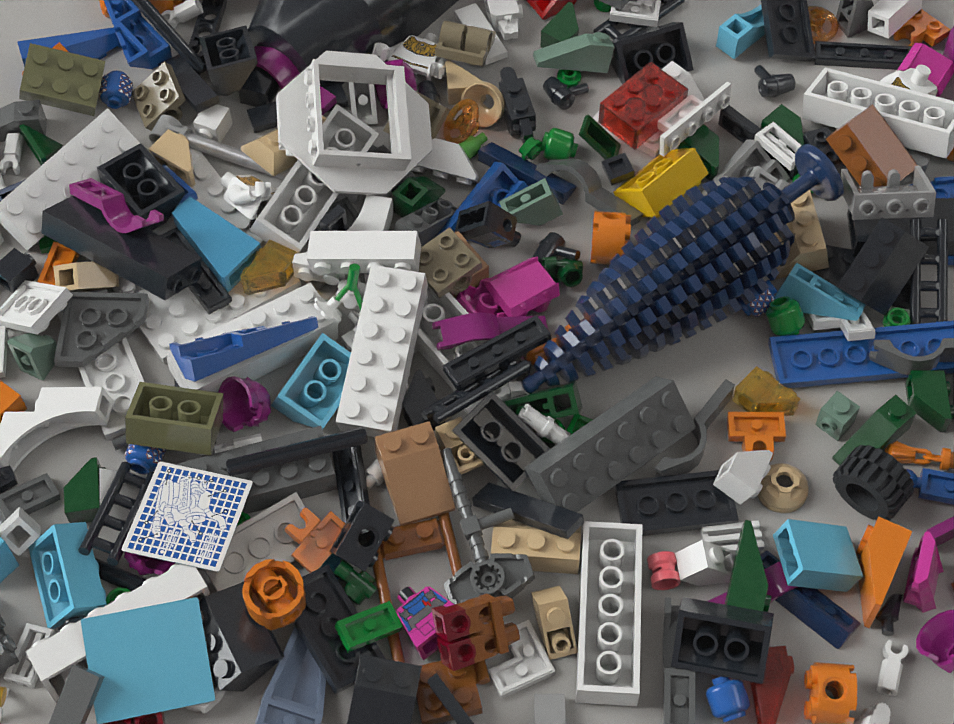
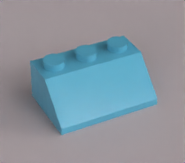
[271,333,351,430]
[28,522,107,629]

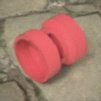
[647,551,681,590]

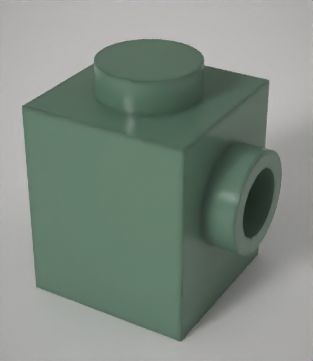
[815,391,860,441]

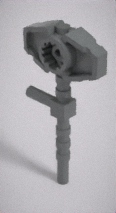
[440,448,535,605]

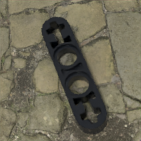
[189,0,227,63]

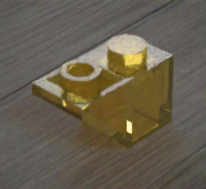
[241,239,297,295]
[732,366,801,416]

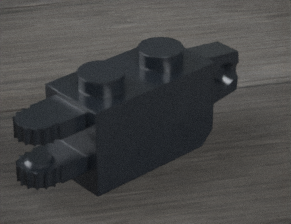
[499,66,536,144]

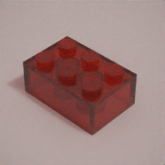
[598,62,688,150]

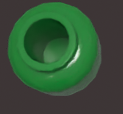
[540,128,578,160]
[766,296,805,336]

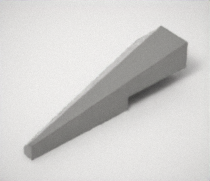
[687,140,790,231]

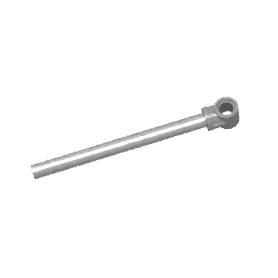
[149,115,362,204]

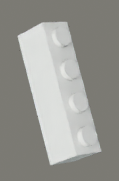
[307,231,421,275]

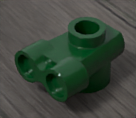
[542,257,583,287]
[333,560,377,606]

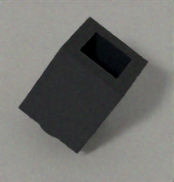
[0,248,39,294]

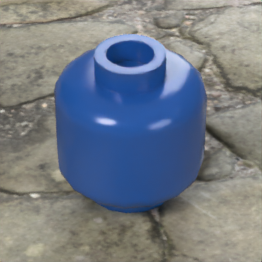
[706,676,750,723]

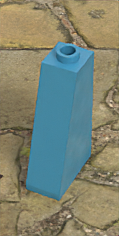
[172,196,263,293]

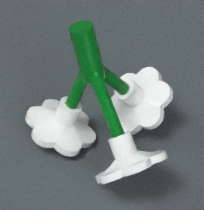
[314,263,367,334]

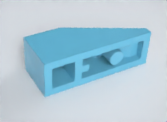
[775,263,866,321]

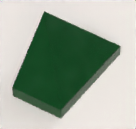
[579,114,621,160]
[19,124,63,166]

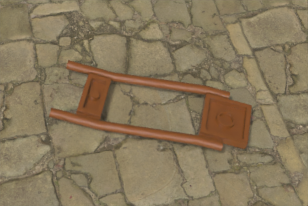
[366,512,490,724]

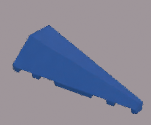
[104,0,172,70]
[17,27,122,67]
[437,162,528,241]
[169,316,319,382]

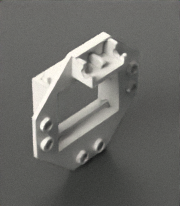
[276,51,432,196]

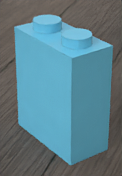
[773,519,863,592]

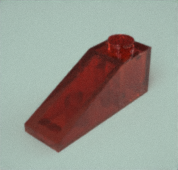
[750,645,794,724]

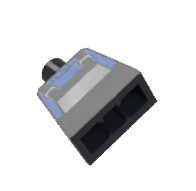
[455,201,521,248]

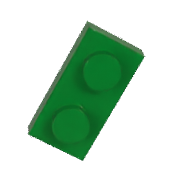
[335,601,403,652]

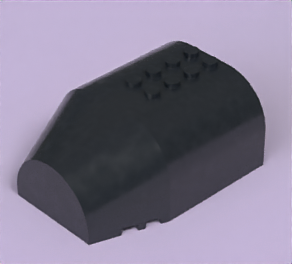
[248,0,459,88]

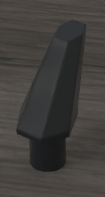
[876,594,902,636]

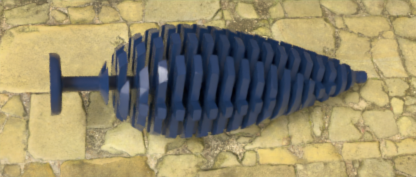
[521,144,844,394]

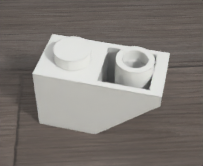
[713,450,773,505]
[675,540,736,586]

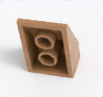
[375,421,455,526]

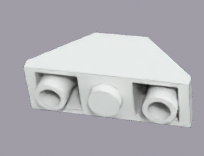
[411,138,480,186]

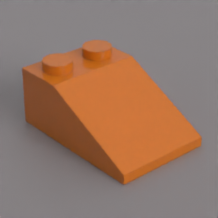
[856,516,912,629]

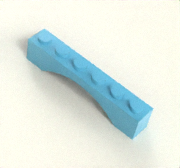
[716,5,765,59]

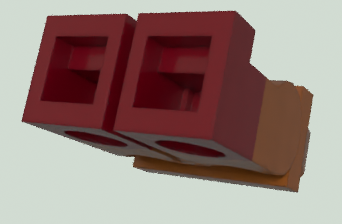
[431,593,520,671]

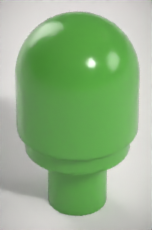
[458,132,488,160]

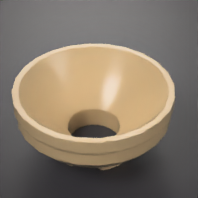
[461,82,505,127]
[757,463,809,513]

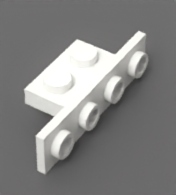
[657,81,731,157]

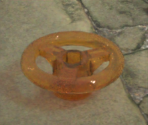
[808,6,839,44]
[443,99,480,144]

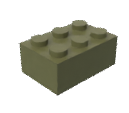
[19,43,105,116]
[125,382,223,455]

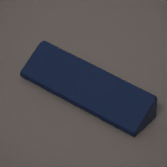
[478,142,577,205]
[760,550,861,649]

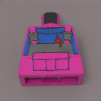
[396,586,454,661]

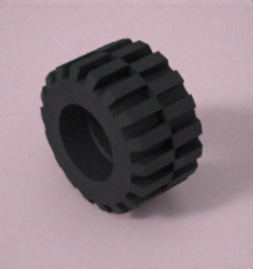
[833,445,915,521]

